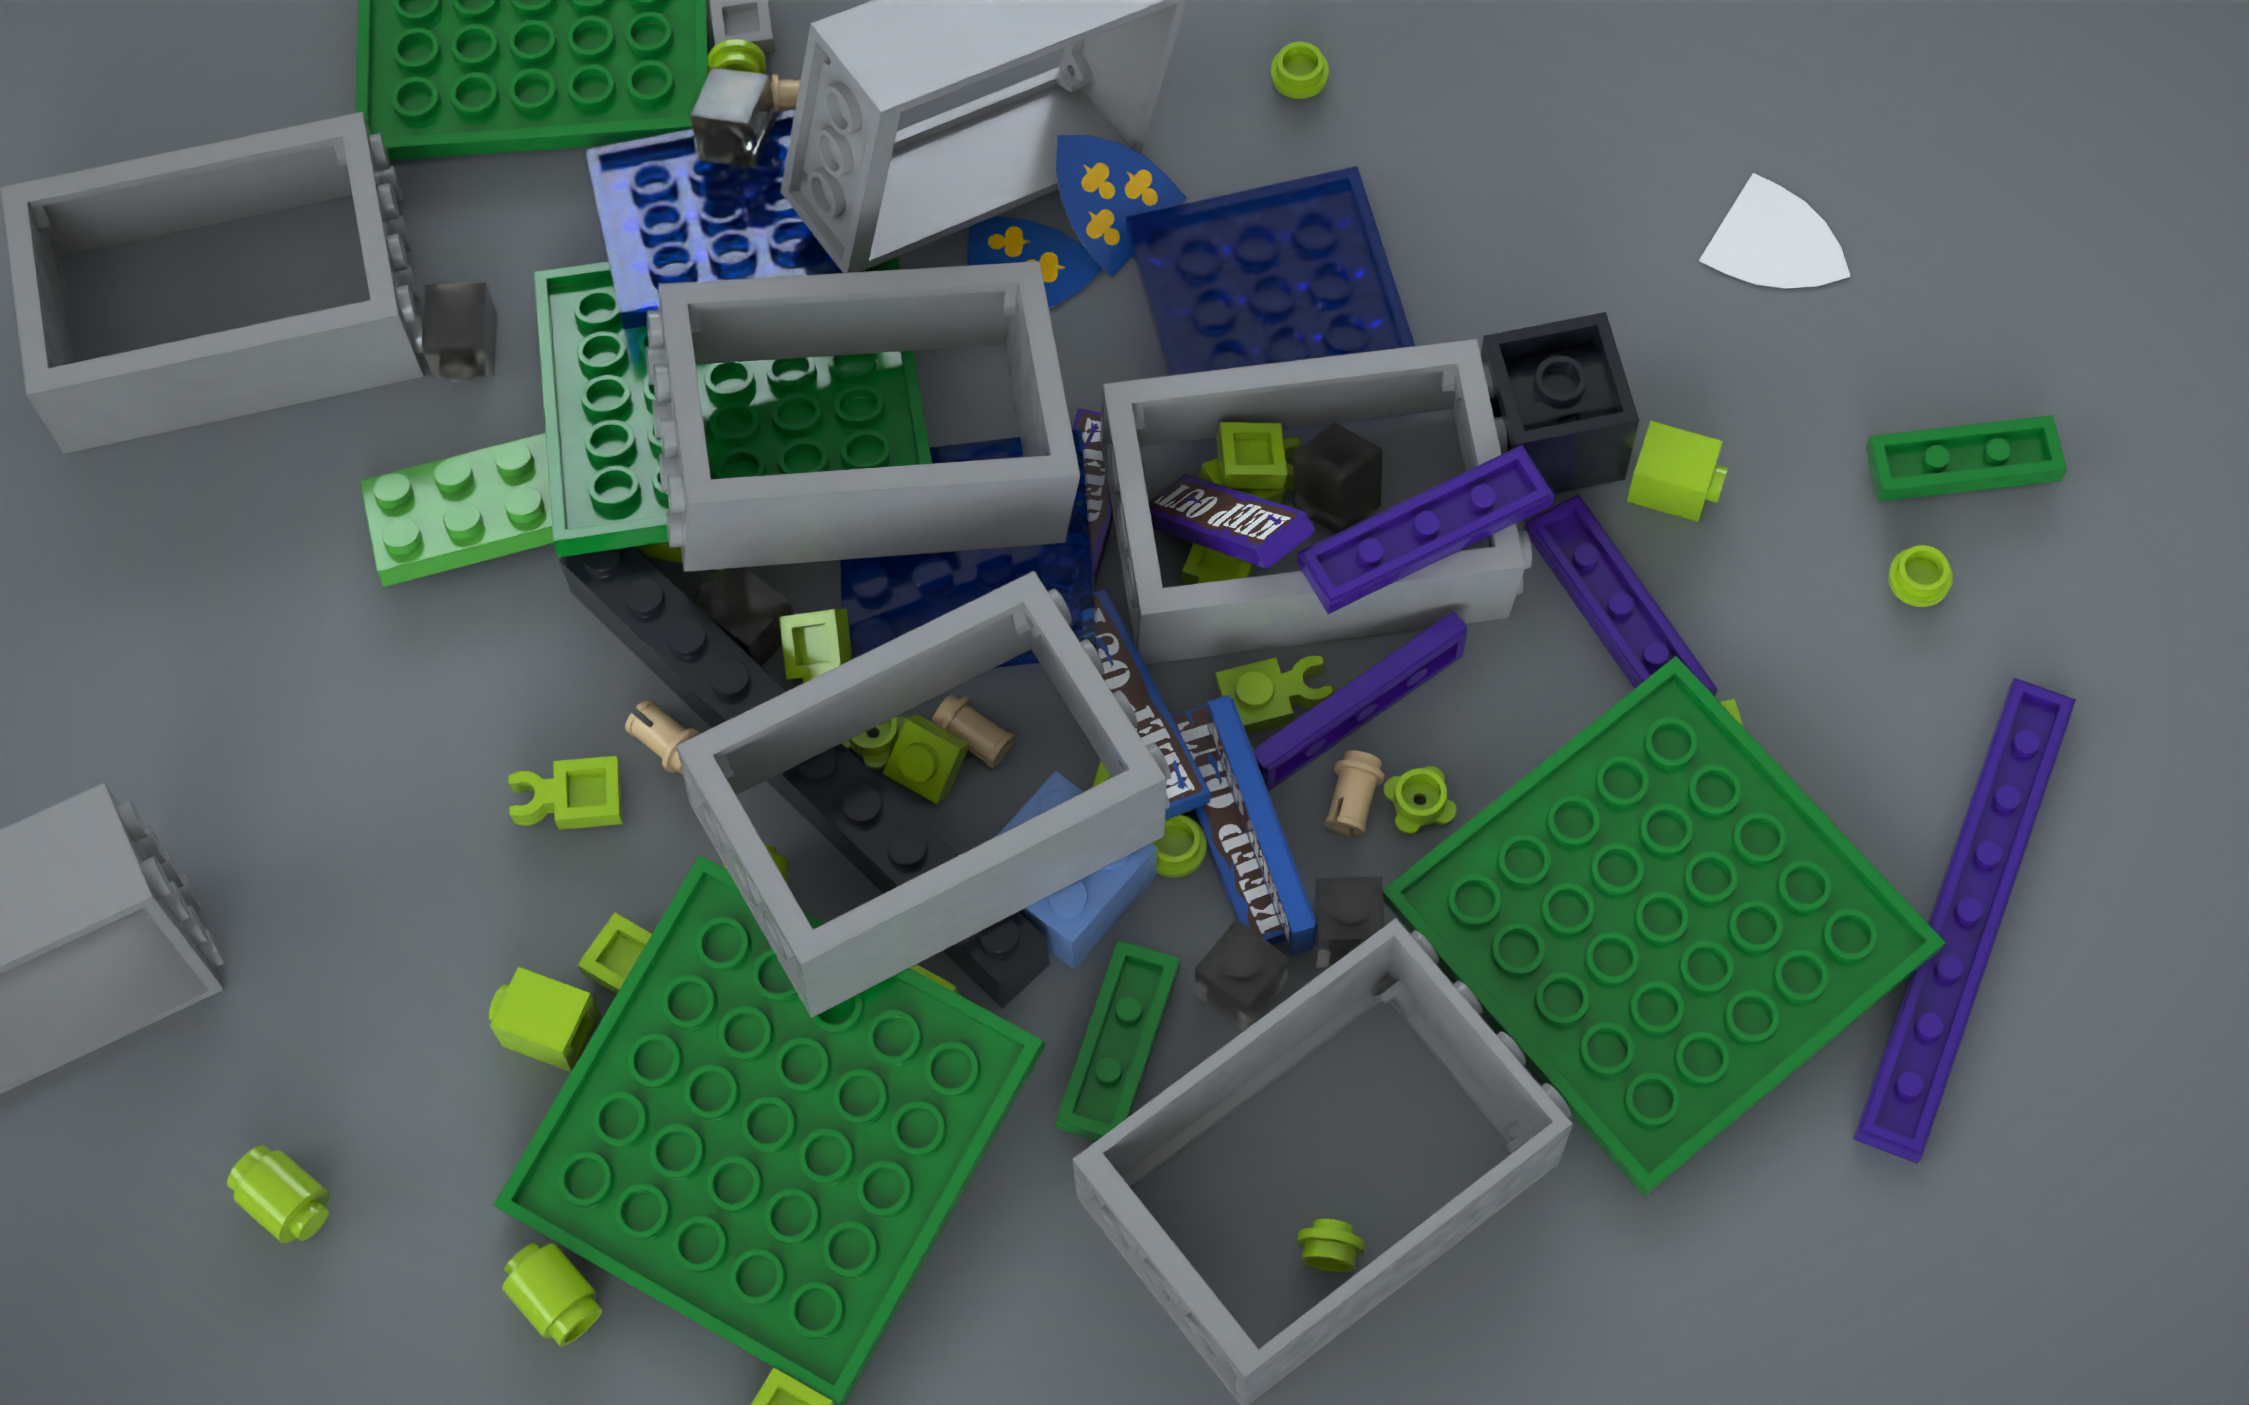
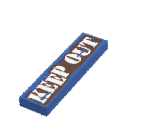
[1066,589,1211,820]
[1207,695,1317,956]
[1172,704,1286,953]

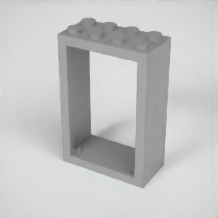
[781,0,1187,273]
[0,112,430,454]
[646,261,1080,572]
[1100,339,1532,665]
[676,571,1171,1018]
[0,783,225,1094]
[1072,918,1573,1405]

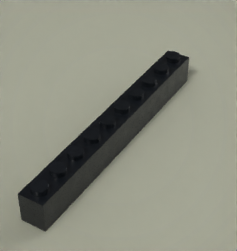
[559,547,1050,1008]

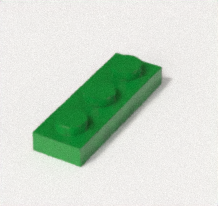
[1865,415,2067,502]
[1055,940,1181,1141]

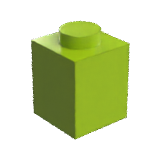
[1627,420,1728,522]
[489,967,601,1072]

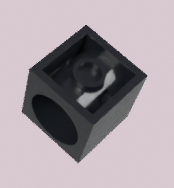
[1481,312,1639,494]

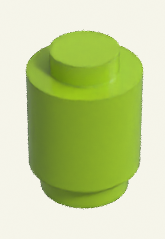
[227,1145,329,1243]
[502,1243,603,1347]

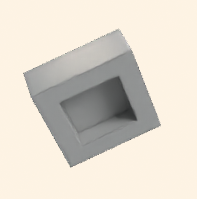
[709,0,776,54]

